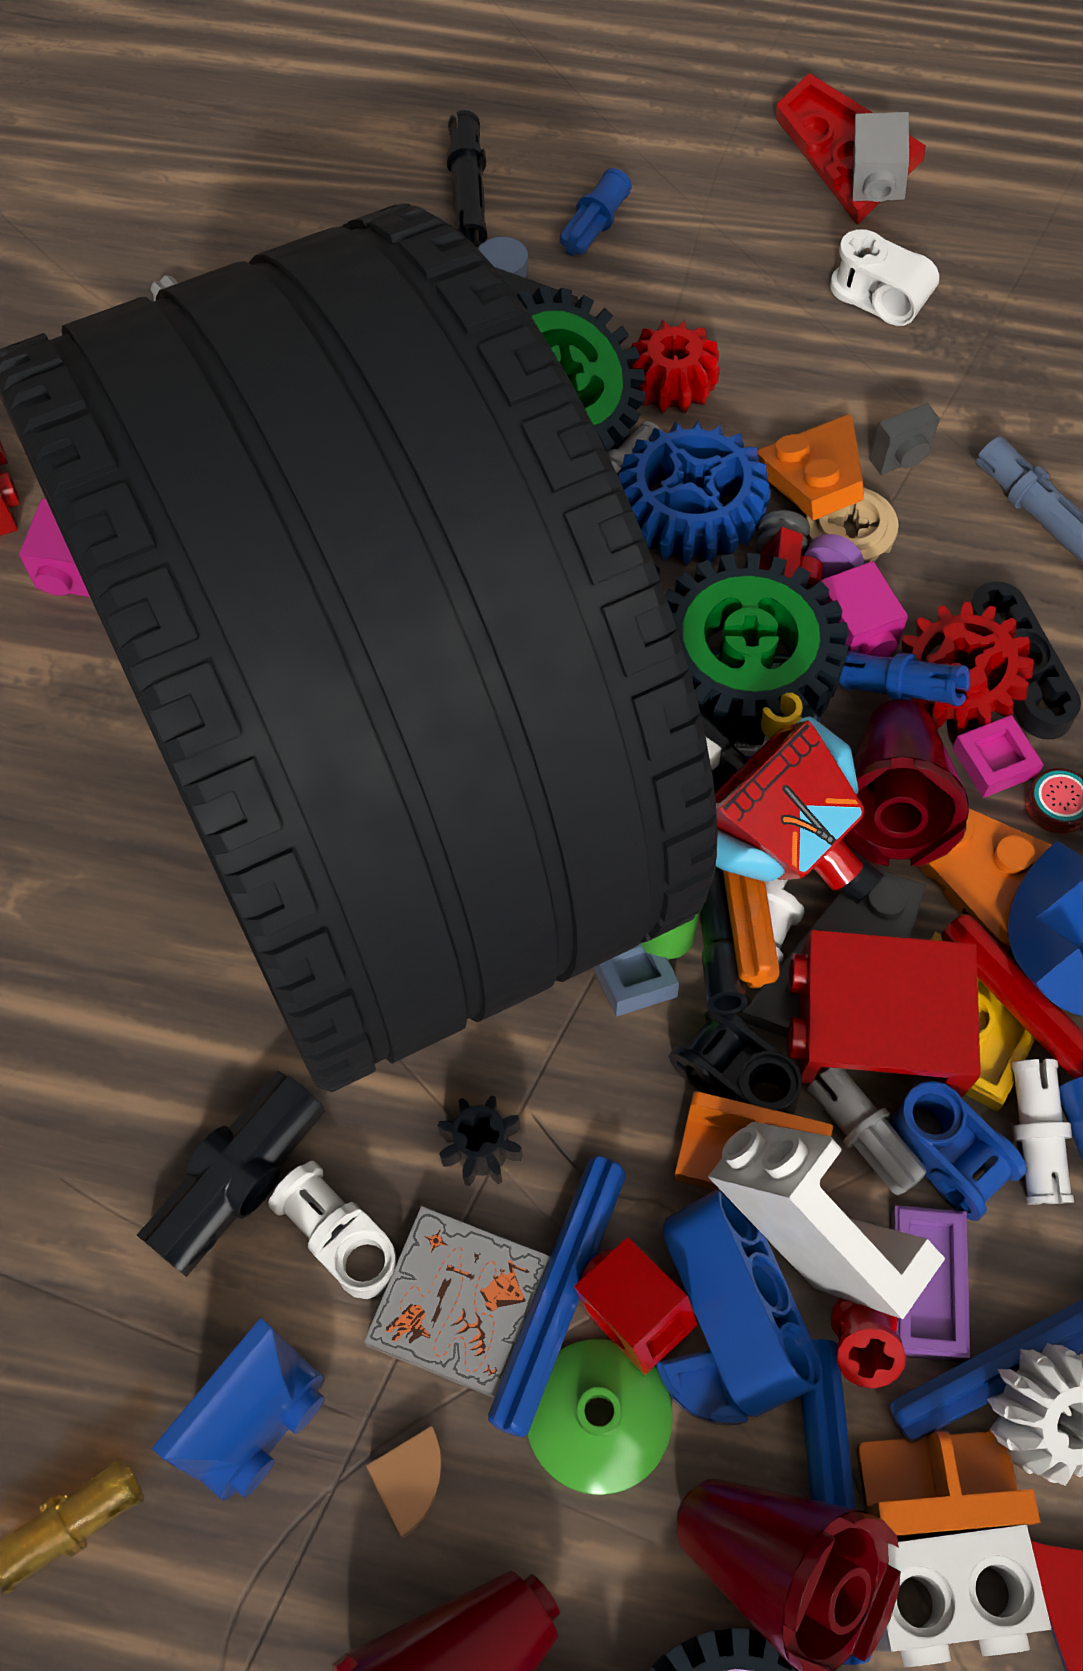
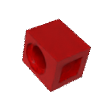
[574,1237,698,1375]

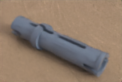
[975,436,1083,564]

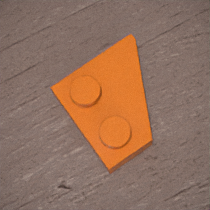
[757,414,864,521]
[917,809,1052,952]

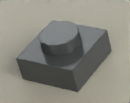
[869,403,940,475]

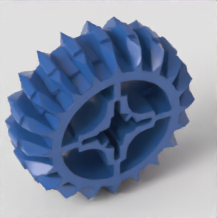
[619,420,771,566]

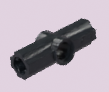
[137,1070,325,1277]

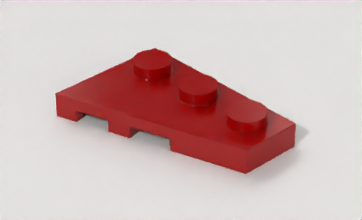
[776,73,926,225]

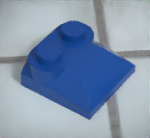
[151,1318,325,1501]

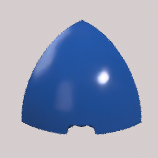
[1008,841,1083,1016]

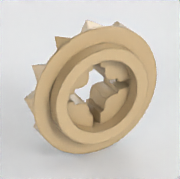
[806,488,899,563]

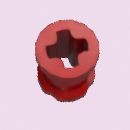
[830,1298,906,1389]

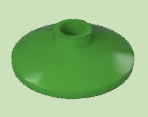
[527,1339,673,1495]

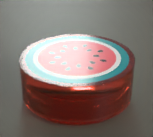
[1026,768,1083,833]

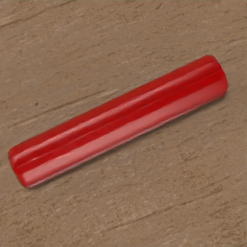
[941,914,1083,1080]

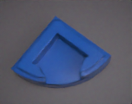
[655,1349,748,1425]

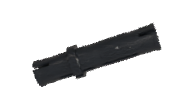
[446,110,487,247]

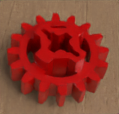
[902,602,1034,734]

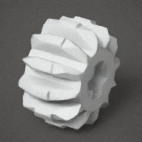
[987,1343,1083,1486]

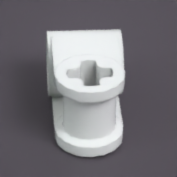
[830,230,939,326]

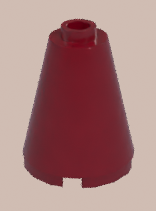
[843,699,969,866]
[677,1478,901,1671]
[332,1571,560,1671]

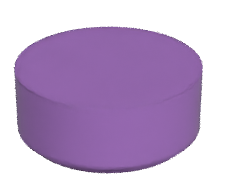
[804,534,864,580]

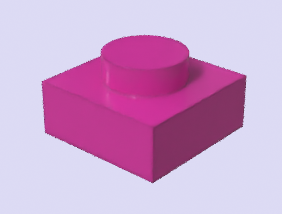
[952,715,1044,798]

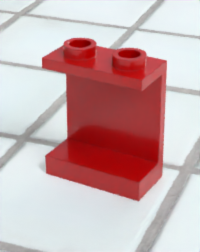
[787,930,981,1097]

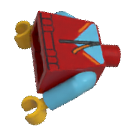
[715,693,864,890]

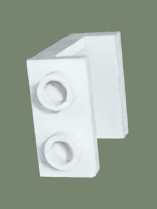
[708,1122,945,1319]

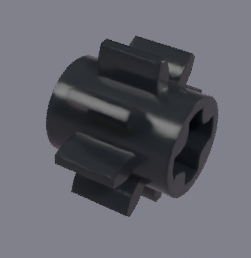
[438,1095,523,1186]

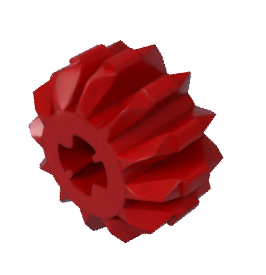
[629,319,720,414]

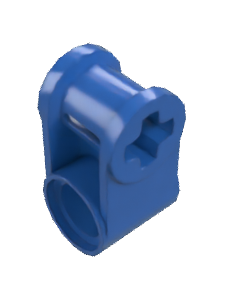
[889,1081,1027,1221]

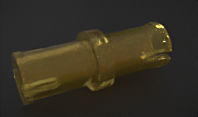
[0,1458,144,1594]

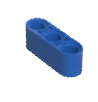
[663,1188,823,1417]

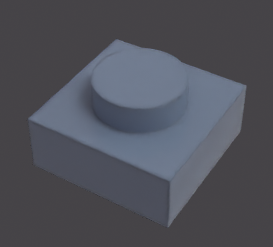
[593,944,679,1017]

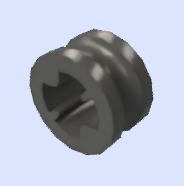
[756,510,810,556]

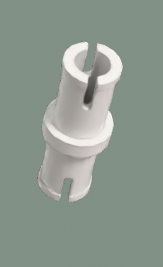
[1011,1059,1074,1205]

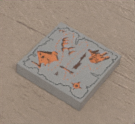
[364,1206,550,1398]

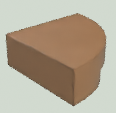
[366,1426,442,1538]

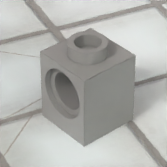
[852,112,909,202]

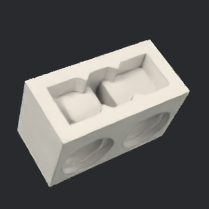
[877,1525,1052,1667]

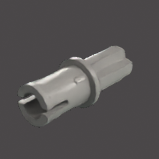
[807,1068,926,1195]

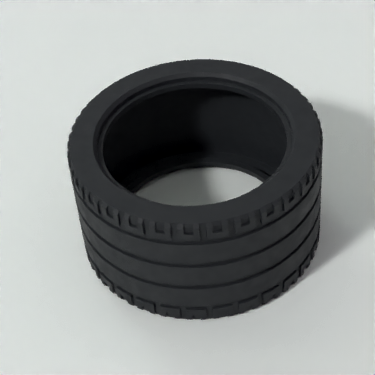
[0,203,718,1092]

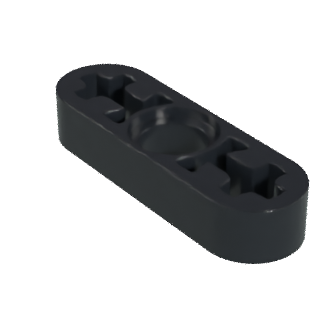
[971,582,1081,740]

